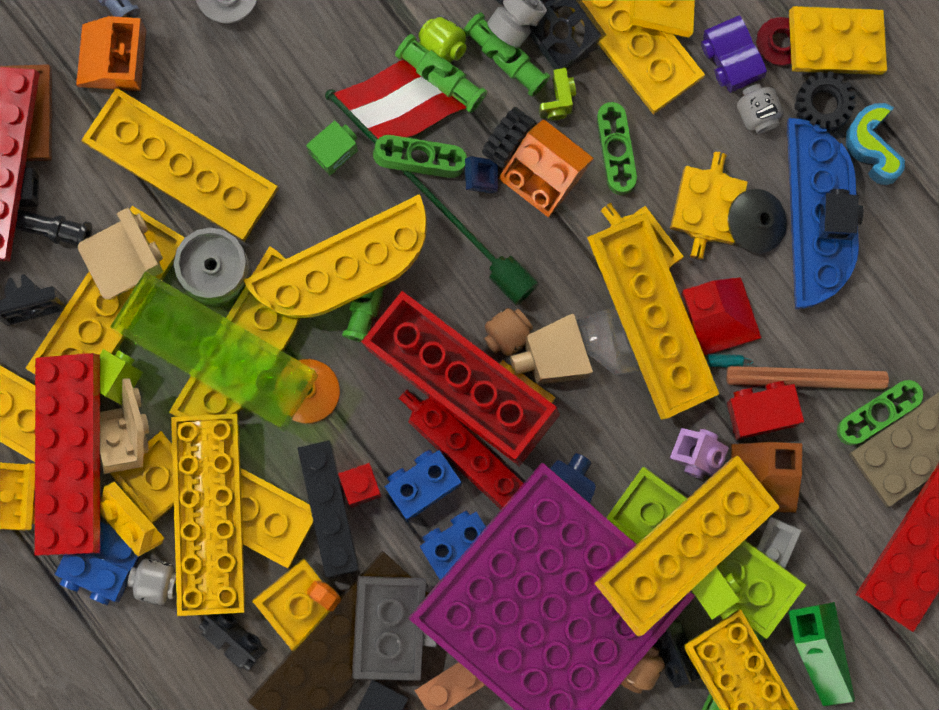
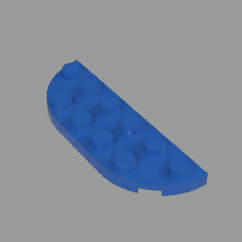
[787,118,859,309]

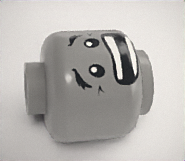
[737,84,784,134]
[128,558,176,605]

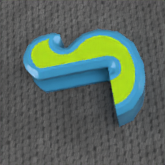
[846,103,905,185]

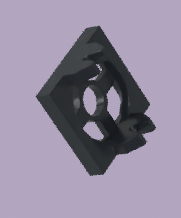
[529,0,606,70]
[0,274,67,326]

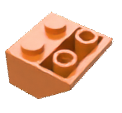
[76,16,146,91]
[498,119,594,217]

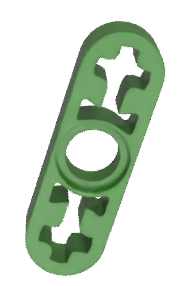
[597,102,637,195]
[373,135,467,178]
[837,380,923,446]

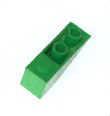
[788,602,855,706]

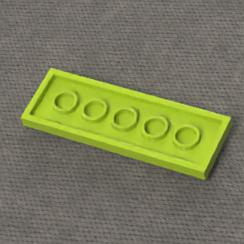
[606,467,807,639]

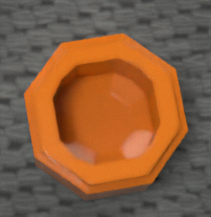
[307,580,341,612]

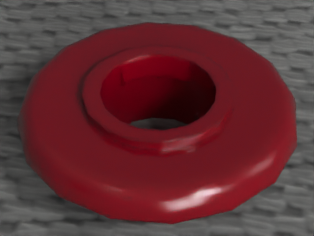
[756,17,792,66]

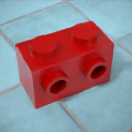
[727,381,804,441]

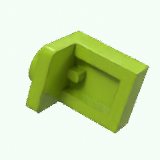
[539,68,576,121]

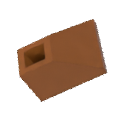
[731,442,802,513]

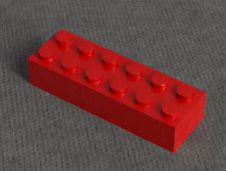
[361,291,560,467]

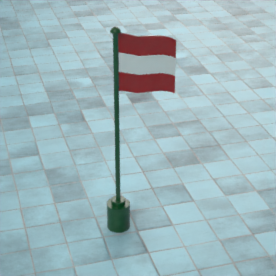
[325,59,539,306]

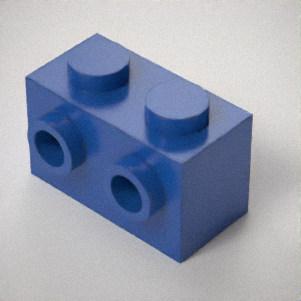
[384,450,462,522]
[420,510,486,580]

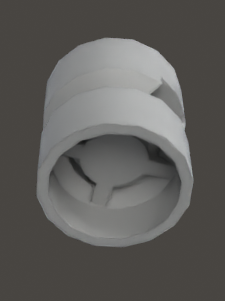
[487,0,547,47]

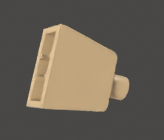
[510,314,593,384]

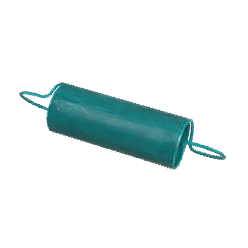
[705,354,753,367]

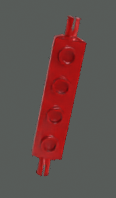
[398,389,524,510]

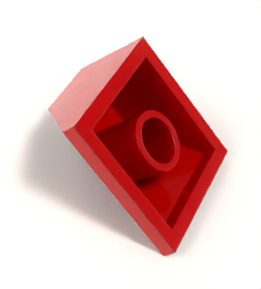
[680,277,762,356]

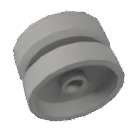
[174,227,251,307]

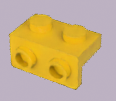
[0,462,35,531]
[100,482,164,557]

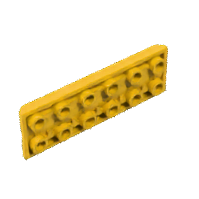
[171,414,245,616]
[684,609,799,710]

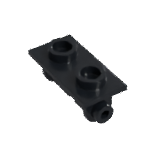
[198,613,267,671]
[654,619,701,688]

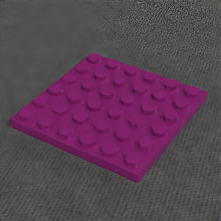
[408,463,695,710]

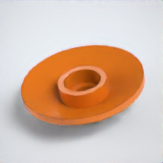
[275,359,340,424]

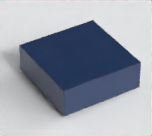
[465,156,498,193]

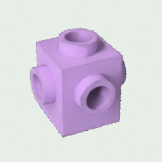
[670,428,729,479]

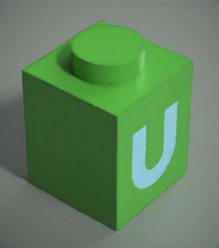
[306,120,358,176]

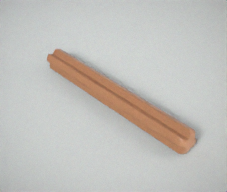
[726,366,889,390]

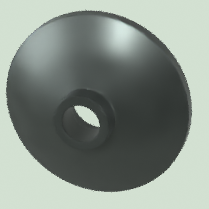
[728,189,787,253]

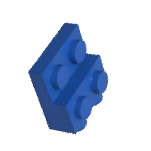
[55,522,140,606]

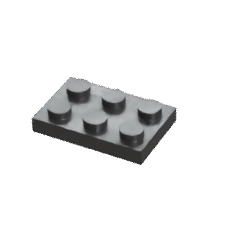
[352,576,426,680]

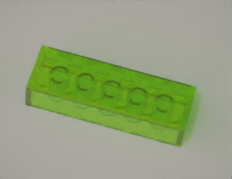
[110,271,318,432]

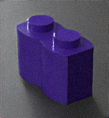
[701,15,767,93]

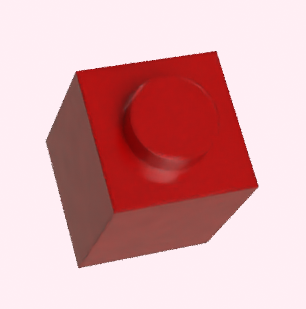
[338,462,382,508]

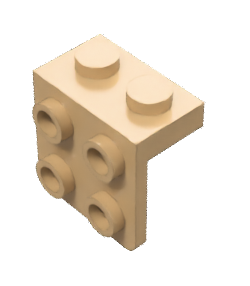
[78,207,164,300]
[100,378,149,474]

